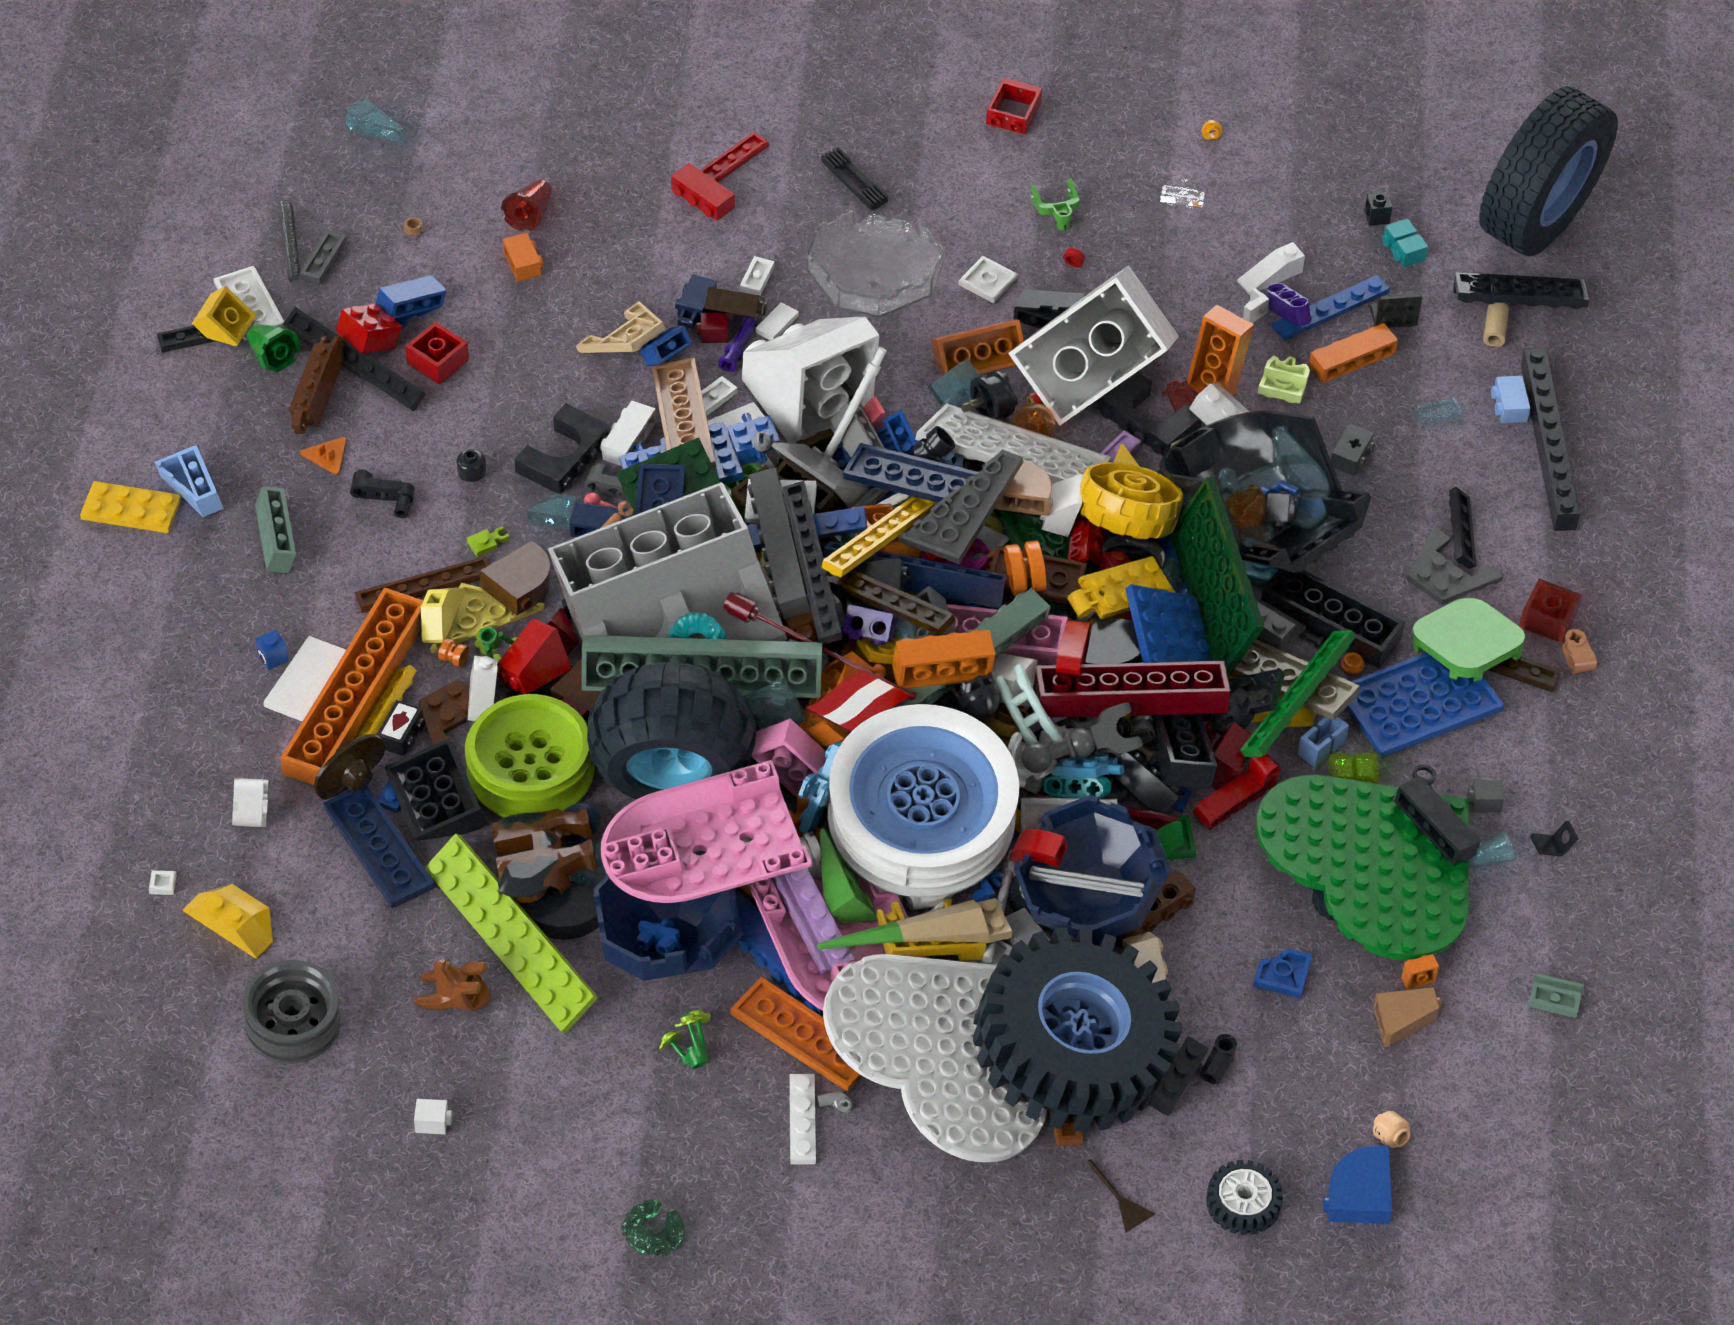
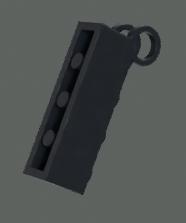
[1093,718,1186,815]
[1394,764,1481,866]

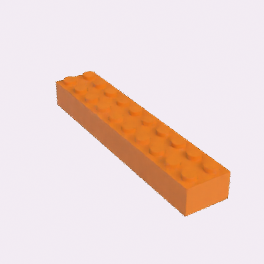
[280,588,424,785]

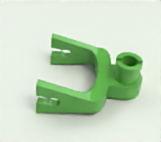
[1031,178,1080,231]

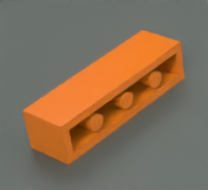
[1309,323,1398,383]

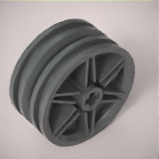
[243,960,340,1064]

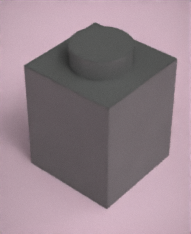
[1467,780,1504,813]

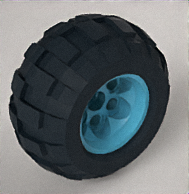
[587,662,756,800]

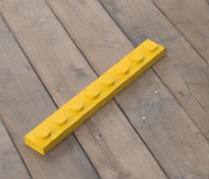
[821,496,937,577]

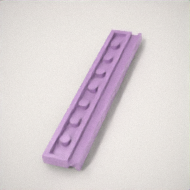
[751,838,855,975]

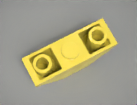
[421,588,466,643]

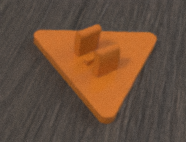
[300,437,346,475]

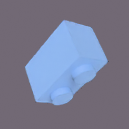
[1491,376,1530,423]

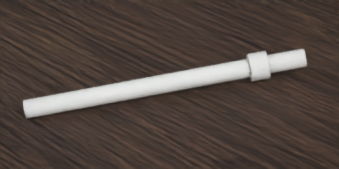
[823,347,887,460]
[983,849,1016,963]

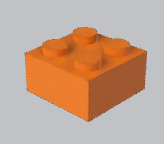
[1401,954,1439,990]

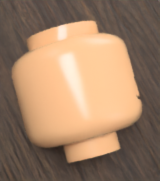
[1373,1111,1411,1148]

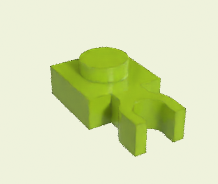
[467,526,510,557]

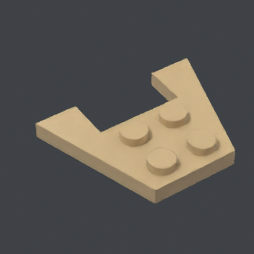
[576,301,665,353]

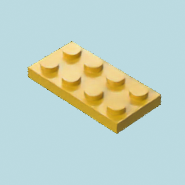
[80,481,181,533]

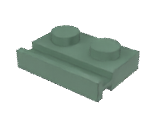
[1528,973,1584,1018]

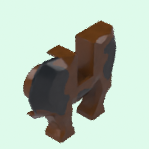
[492,808,597,903]

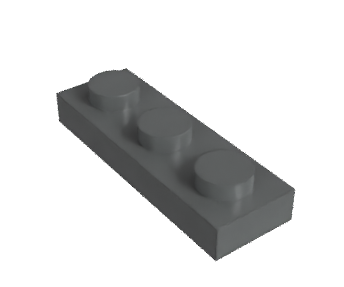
[300,230,347,285]

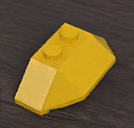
[183,884,273,959]

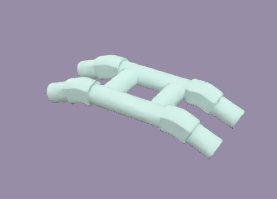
[995,664,1062,745]

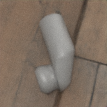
[817,1091,853,1113]

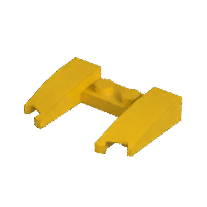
[877,899,987,961]

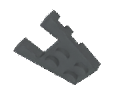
[1407,527,1503,605]

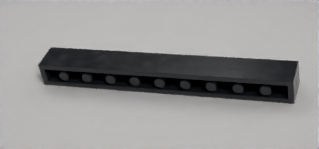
[1521,348,1580,531]

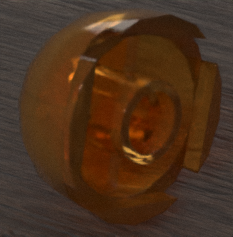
[1010,403,1056,437]
[1225,485,1267,529]

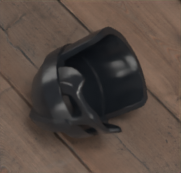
[951,672,1001,719]

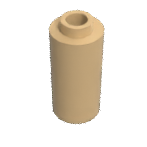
[1483,302,1509,347]

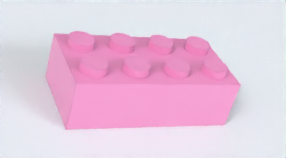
[752,719,827,798]

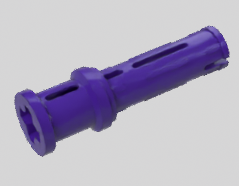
[718,317,757,373]

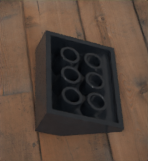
[384,738,488,841]

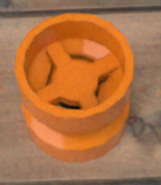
[438,638,470,668]

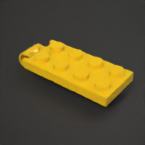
[1067,556,1175,619]

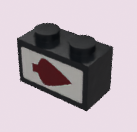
[376,700,425,756]

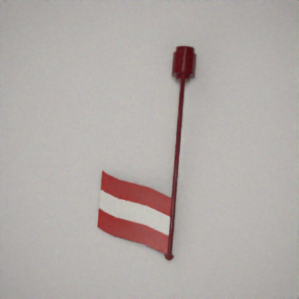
[723,592,917,733]

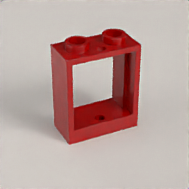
[986,77,1043,135]

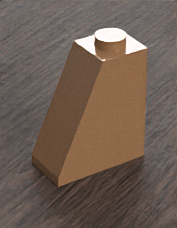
[1373,987,1442,1047]

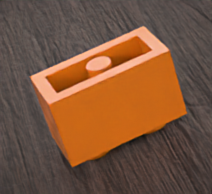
[503,232,544,282]

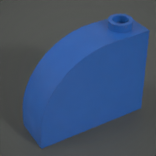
[1323,1146,1392,1224]

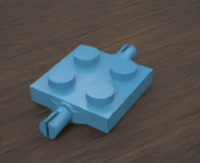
[1053,753,1124,778]

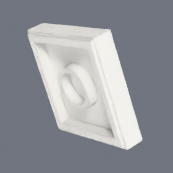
[958,256,1018,303]

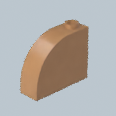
[995,460,1052,516]

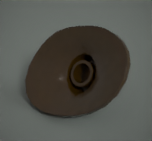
[314,734,385,800]

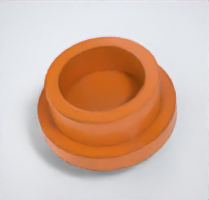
[1341,652,1364,675]

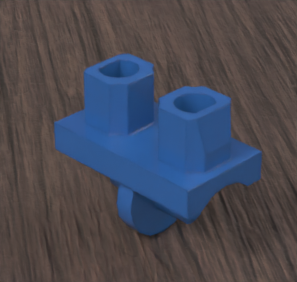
[967,869,1004,902]
[636,918,683,956]

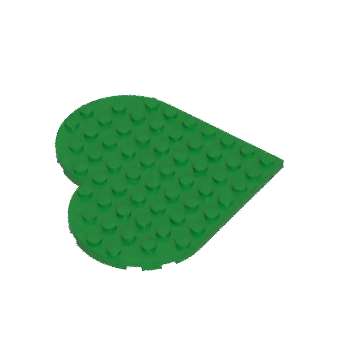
[1255,775,1469,960]

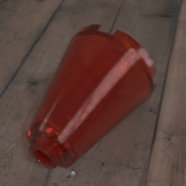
[501,180,552,232]

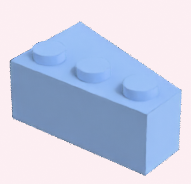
[154,445,224,517]

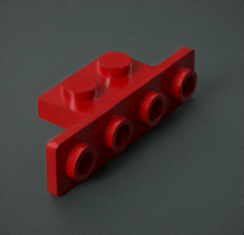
[1068,512,1107,566]

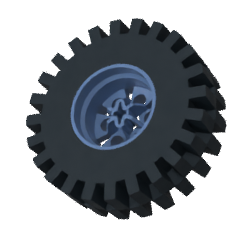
[973,928,1182,1132]

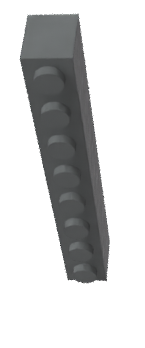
[747,467,811,619]

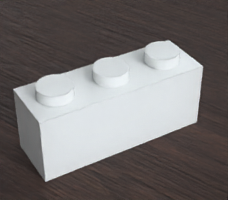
[600,401,656,466]

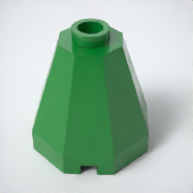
[246,324,301,373]

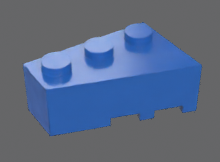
[376,275,447,327]

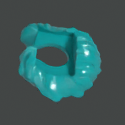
[667,612,726,640]

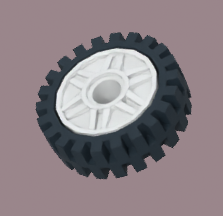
[1206,1160,1283,1235]

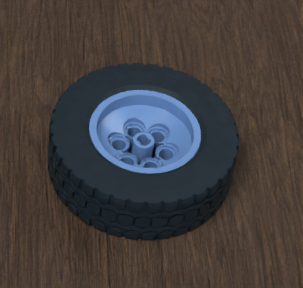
[1479,86,1618,257]

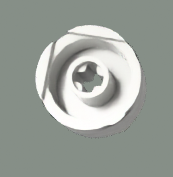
[232,778,268,827]

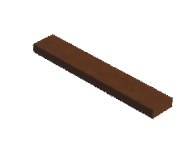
[355,556,490,613]

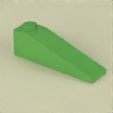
[820,828,877,924]

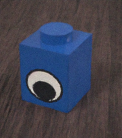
[255,629,289,670]

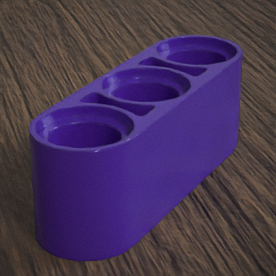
[1267,283,1311,326]

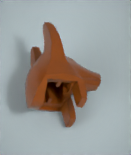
[414,959,491,1011]

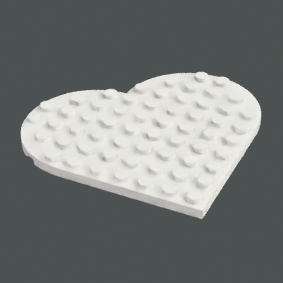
[823,954,1047,1162]

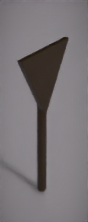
[1087,1159,1155,1233]

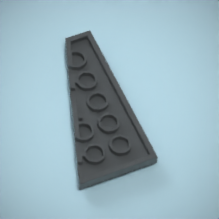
[898,450,1024,564]

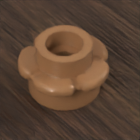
[403,217,424,236]

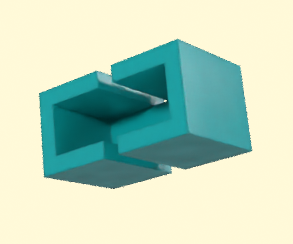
[1382,218,1428,268]

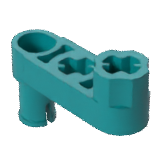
[1043,776,1111,799]

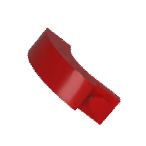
[1009,829,1068,868]

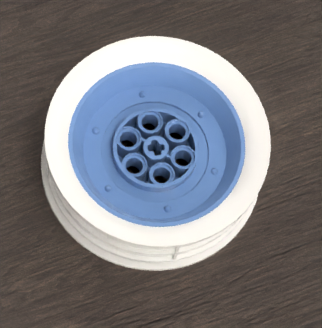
[828,704,1019,898]

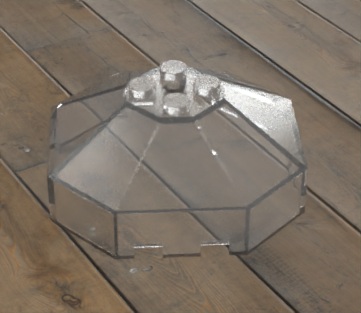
[807,210,944,318]

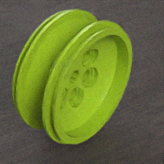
[465,694,595,818]

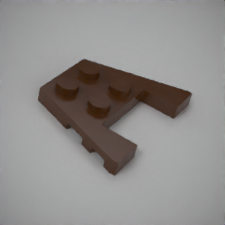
[418,679,496,750]

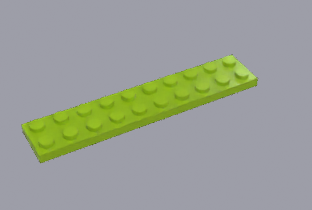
[425,833,599,1033]

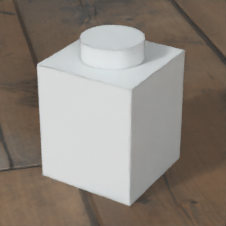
[414,1099,452,1134]

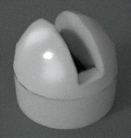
[753,432,772,452]

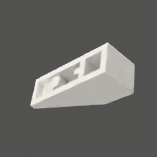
[1237,242,1305,295]
[468,656,498,721]

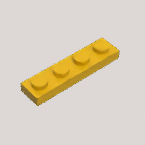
[356,665,417,739]

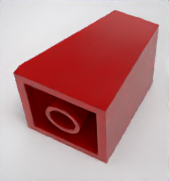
[497,618,572,694]

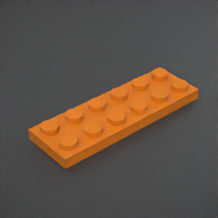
[730,977,862,1092]

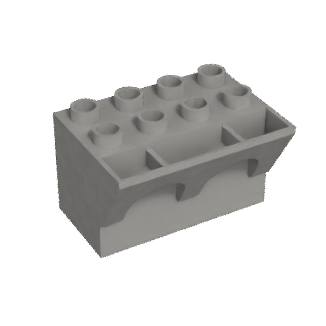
[548,482,787,643]

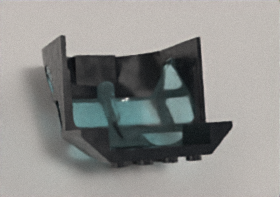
[1160,410,1371,574]

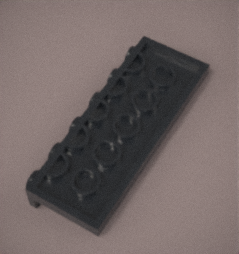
[1453,272,1589,309]

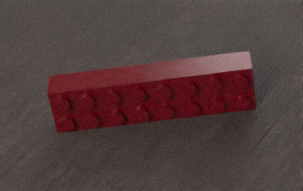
[1035,661,1230,718]

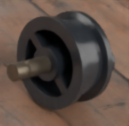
[961,370,1018,420]

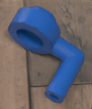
[1255,480,1301,510]

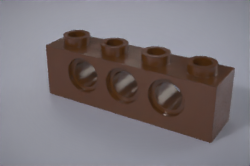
[1115,869,1196,948]

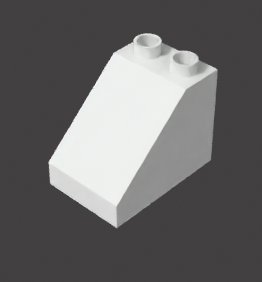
[1008,265,1179,425]
[742,317,879,443]

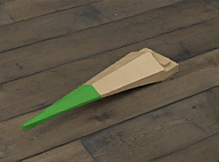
[817,898,1012,950]

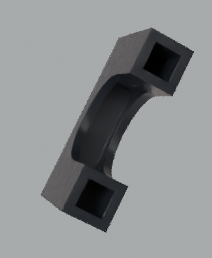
[1100,372,1202,456]
[515,403,610,495]

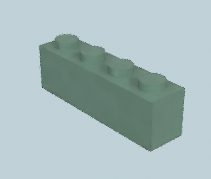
[255,486,296,573]

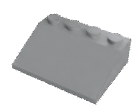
[771,442,871,509]

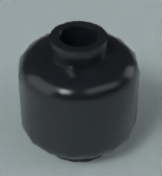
[456,449,486,482]

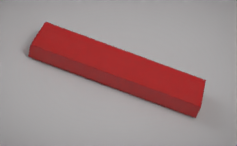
[700,132,769,182]

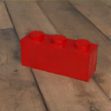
[671,163,735,221]

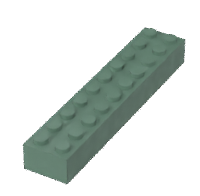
[582,635,822,698]

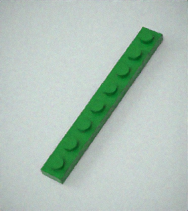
[1240,630,1355,757]

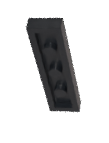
[1449,487,1476,569]

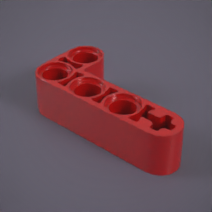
[1056,620,1090,676]
[1193,753,1281,830]

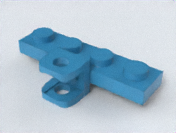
[798,741,843,833]

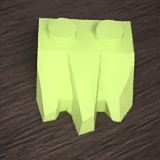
[1258,356,1310,404]

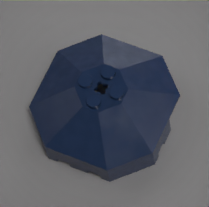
[1014,795,1171,945]
[593,851,743,981]

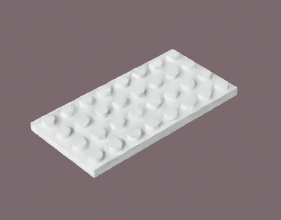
[915,403,1111,485]

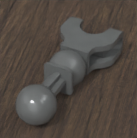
[1021,703,1143,773]

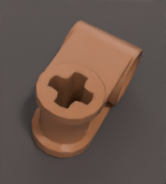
[1562,629,1597,674]

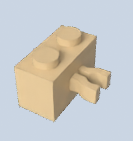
[1122,932,1168,984]

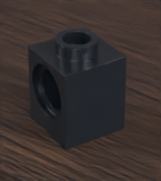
[1364,192,1392,226]

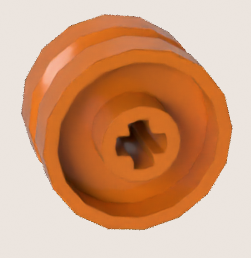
[1004,540,1046,596]

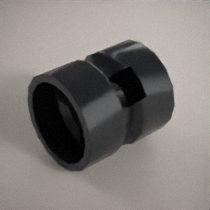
[913,426,955,462]

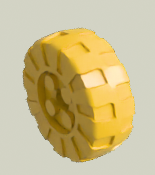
[1079,462,1183,539]

